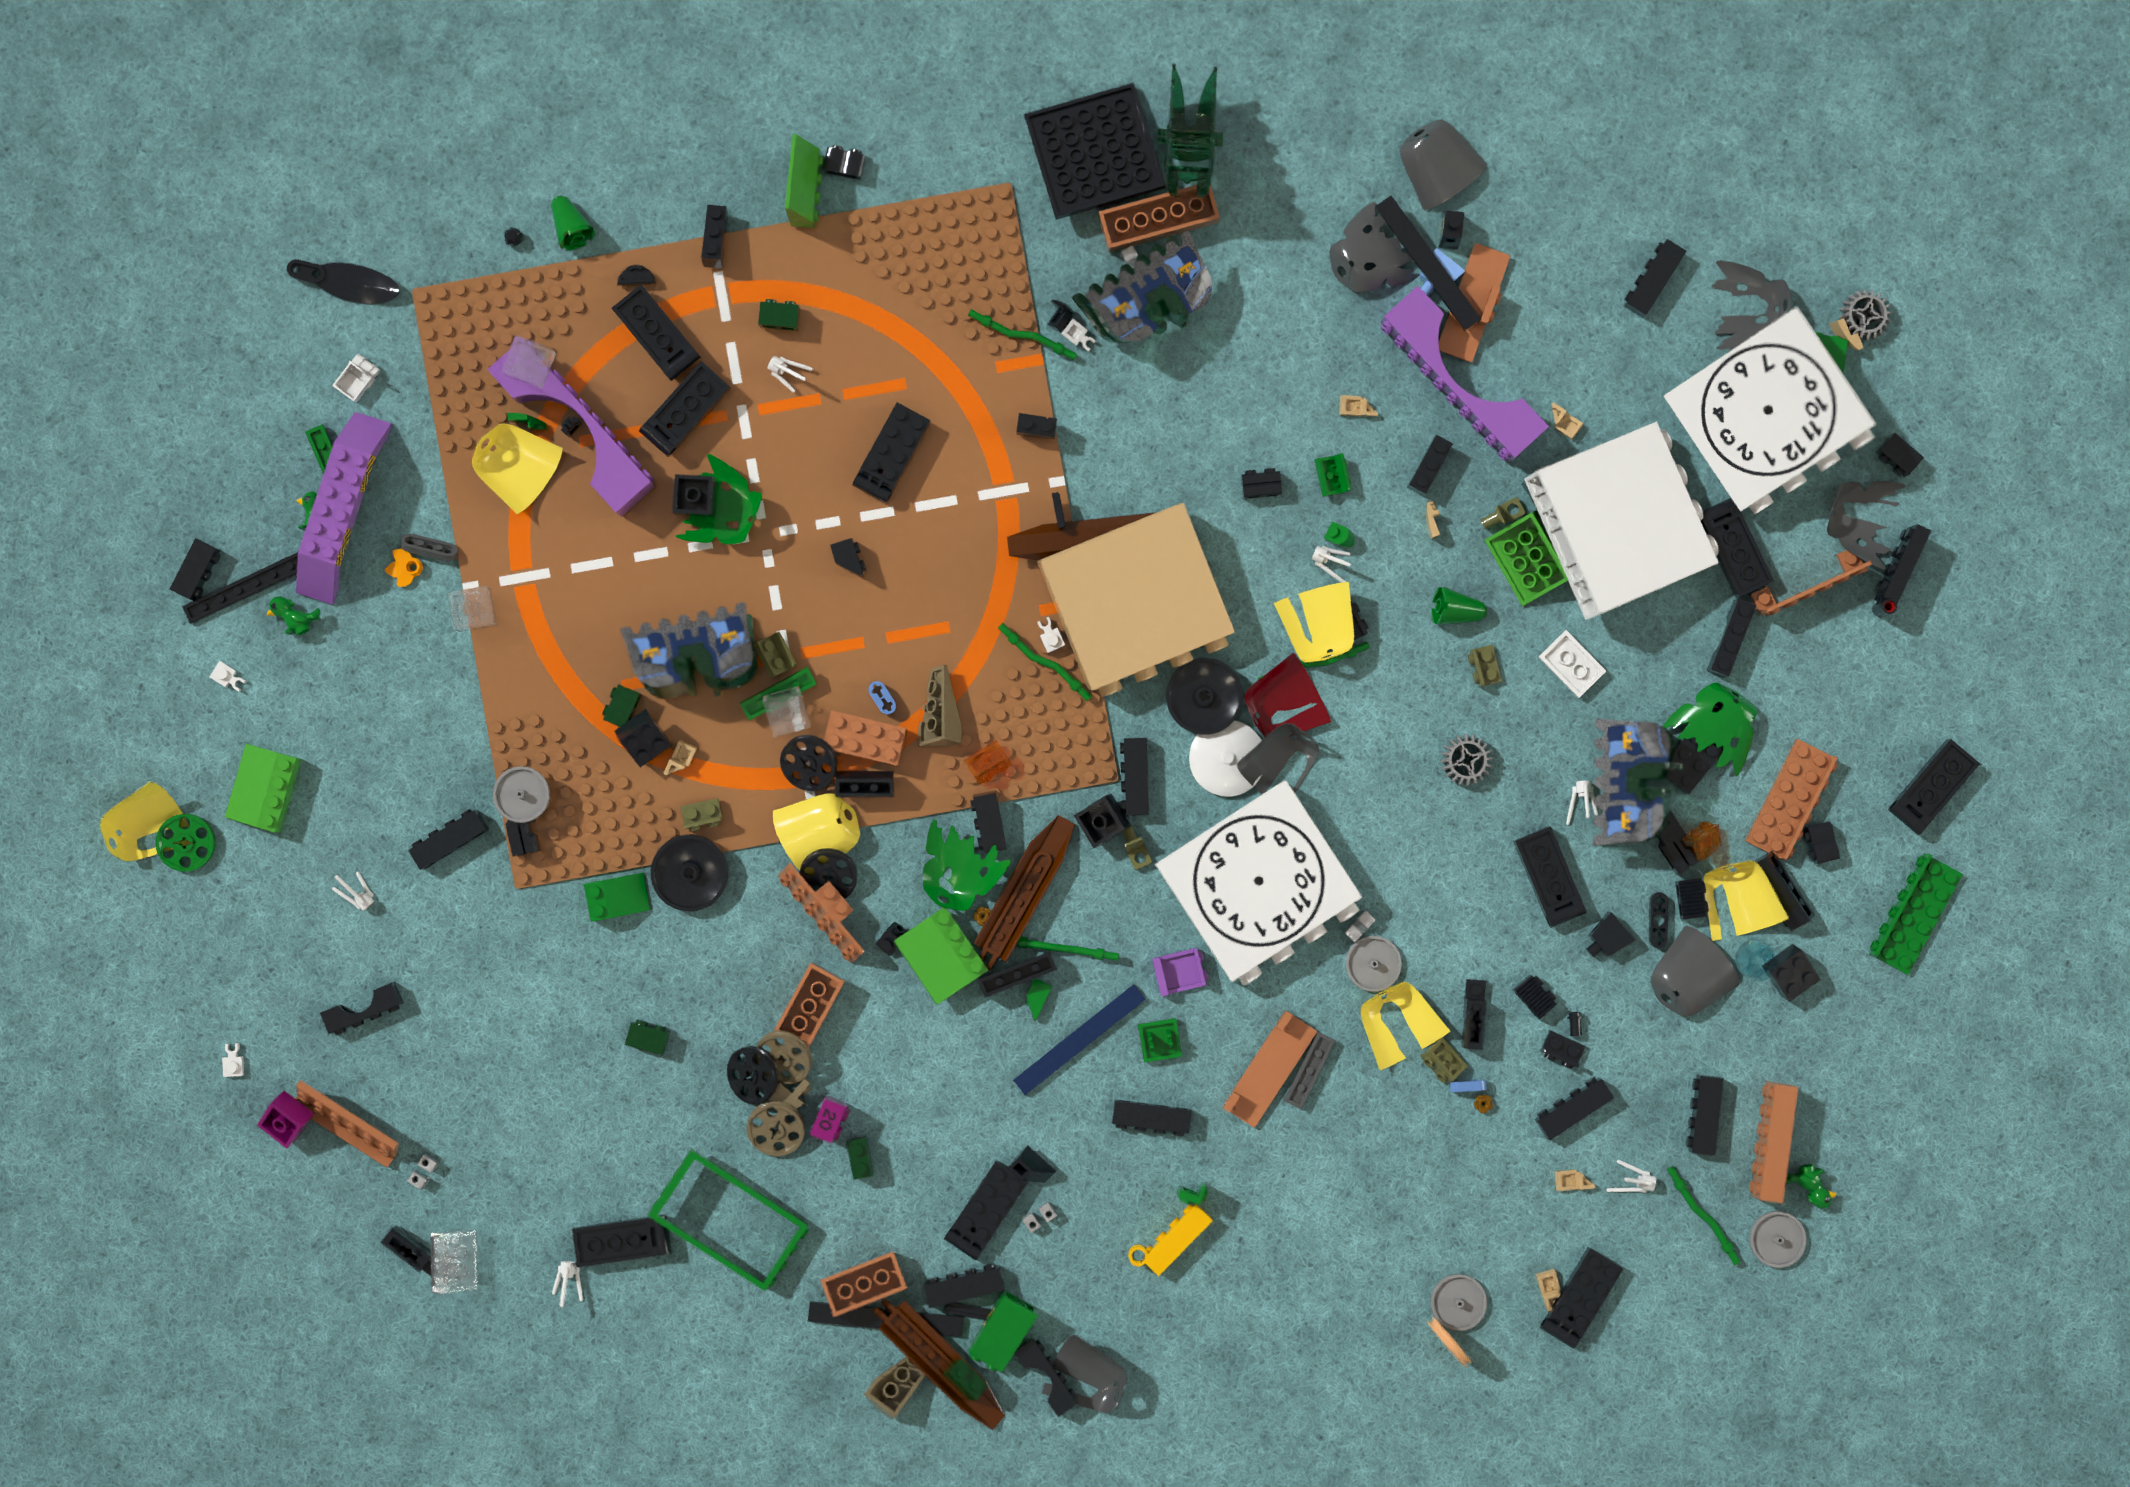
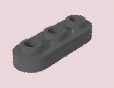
[401,534,458,562]

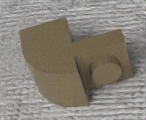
[769,1077,811,1109]

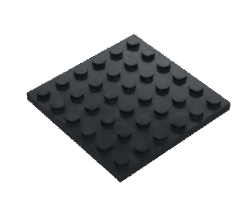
[1024,82,1166,220]

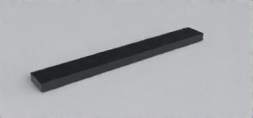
[1375,195,1481,331]
[182,552,298,624]
[808,1301,963,1337]

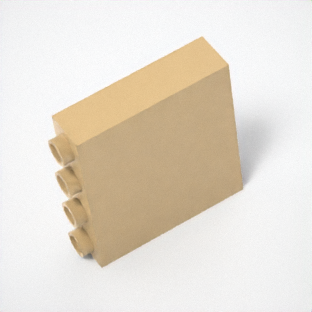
[1037,503,1235,697]

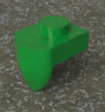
[1323,522,1355,548]

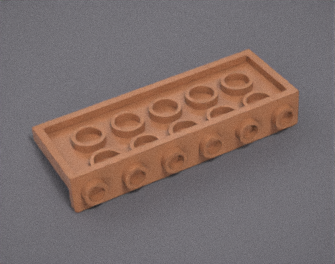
[1745,739,1838,860]
[295,1080,398,1168]

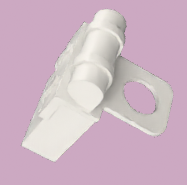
[332,354,380,403]

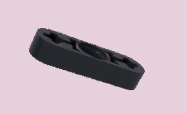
[1649,892,1668,948]

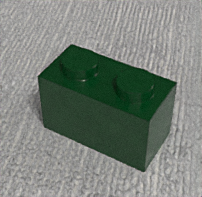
[758,299,800,331]
[602,684,642,727]
[625,1019,670,1055]
[846,1136,874,1180]
[943,1358,989,1401]

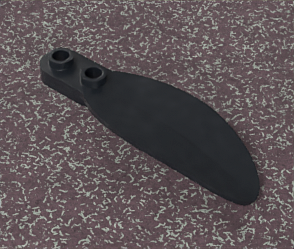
[287,259,399,304]

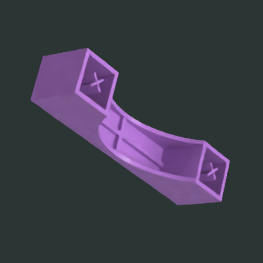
[1380,286,1549,463]
[487,339,656,517]

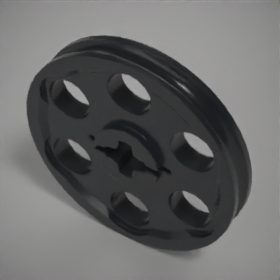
[780,735,838,791]
[799,848,858,899]
[727,1046,778,1104]

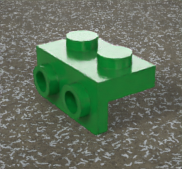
[1314,453,1351,497]
[1177,1182,1209,1205]

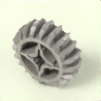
[1839,289,1893,341]
[1440,734,1493,786]

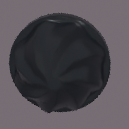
[505,227,523,247]

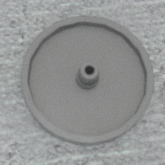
[493,766,550,823]
[1345,936,1402,992]
[1749,1211,1806,1268]
[1430,1274,1487,1331]

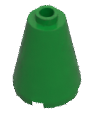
[551,196,595,251]
[1431,587,1487,625]

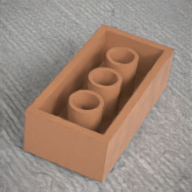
[824,710,907,766]
[774,962,846,1048]
[820,1252,907,1317]

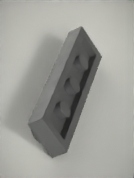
[1284,1032,1336,1109]

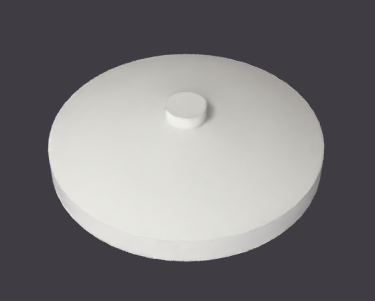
[1189,721,1262,797]

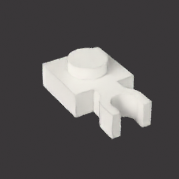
[1061,319,1096,351]
[1037,617,1065,653]
[210,661,247,692]
[222,1043,244,1077]

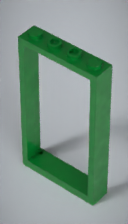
[648,1148,809,1291]

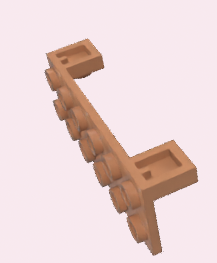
[1750,550,1872,617]
[1222,1010,1317,1127]

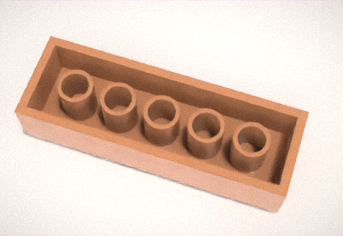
[1099,181,1220,253]
[1749,1081,1798,1203]

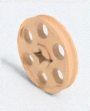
[1427,1317,1472,1368]

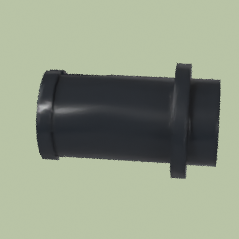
[1567,1012,1583,1036]

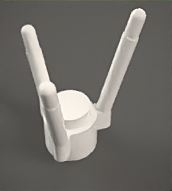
[767,356,813,393]
[1311,546,1351,582]
[1566,781,1598,825]
[332,872,374,911]
[1606,1160,1656,1193]
[552,1261,583,1307]

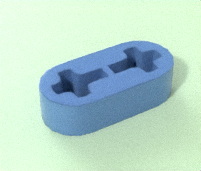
[868,681,896,715]
[1450,1080,1487,1092]

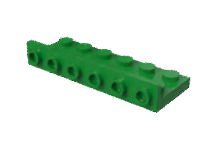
[1869,854,1963,975]

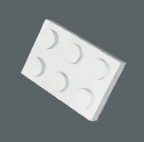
[1538,630,1606,698]

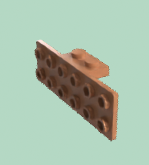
[1438,243,1510,363]
[778,863,864,963]

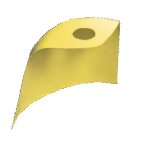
[472,423,563,514]
[1274,582,1354,662]
[100,782,194,861]
[773,794,860,875]
[1703,861,1789,941]
[1360,982,1450,1070]

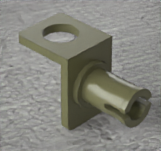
[1481,497,1526,530]
[1123,825,1152,870]

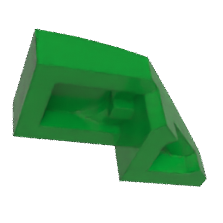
[508,413,547,430]
[1026,978,1052,1021]

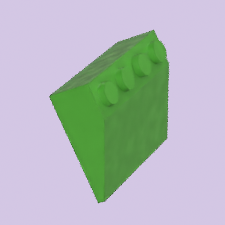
[785,134,824,228]
[1484,510,1568,606]
[225,743,302,833]
[894,908,988,1005]

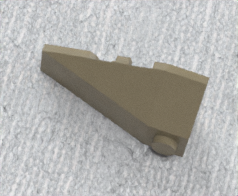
[918,665,962,747]
[864,1357,925,1420]

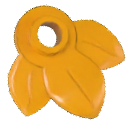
[385,549,423,587]

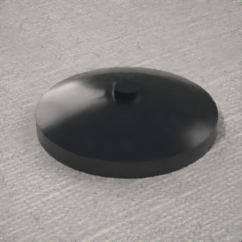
[1166,658,1243,735]
[651,834,728,911]

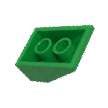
[583,873,651,922]

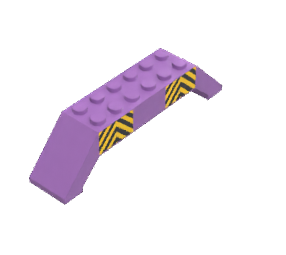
[296,412,392,605]

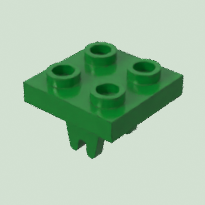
[1138,1018,1182,1063]

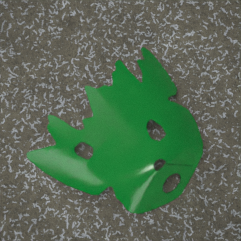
[676,454,762,544]
[1663,683,1758,776]
[923,819,1011,911]

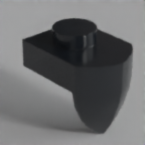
[1047,300,1073,332]

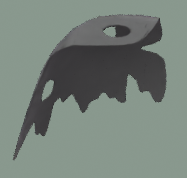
[1329,202,1420,292]
[1711,261,1792,350]
[1827,481,1906,570]

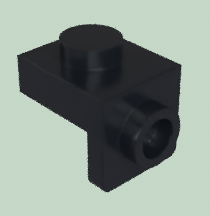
[876,922,907,956]

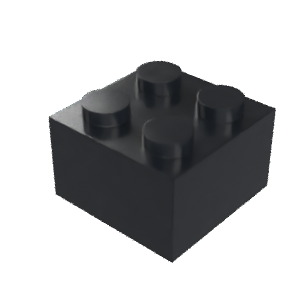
[672,474,717,517]
[615,709,672,767]
[1074,794,1131,848]
[1762,944,1821,1002]

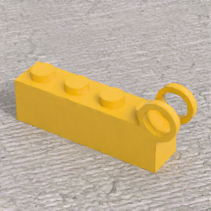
[1128,1203,1213,1276]

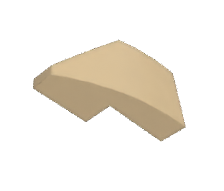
[1829,318,1864,350]
[1339,395,1378,417]
[1552,402,1583,440]
[1426,501,1440,539]
[663,740,697,775]
[1555,1170,1595,1191]
[1536,1269,1561,1312]

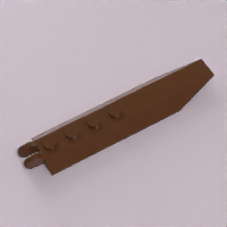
[1007,512,1157,561]
[974,815,1075,971]
[873,1299,1005,1430]

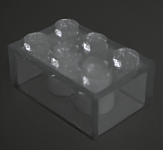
[430,1229,478,1294]

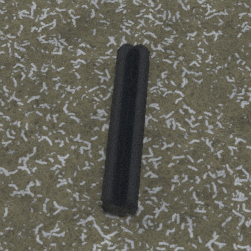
[944,1303,991,1320]

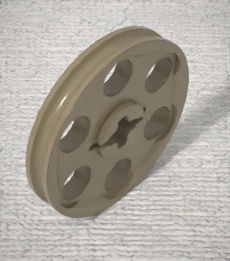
[756,1031,812,1084]
[747,1101,805,1156]

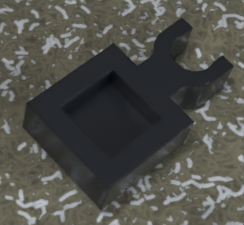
[561,416,582,438]

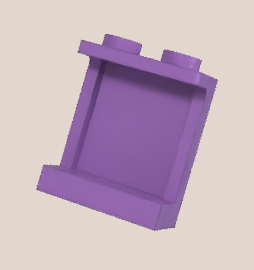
[1152,948,1209,997]

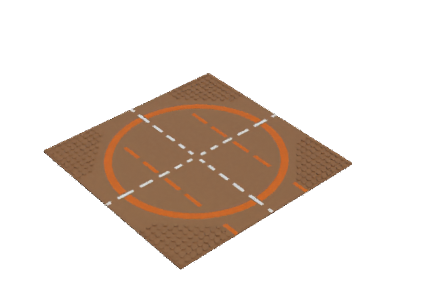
[412,183,1118,889]

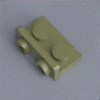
[753,631,797,678]
[1468,644,1502,687]
[680,798,723,832]
[1420,1037,1468,1085]

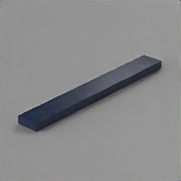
[1013,984,1146,1095]

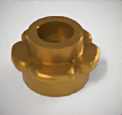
[973,907,991,926]
[1474,1094,1493,1113]

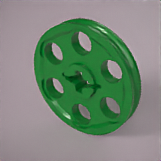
[155,814,216,872]

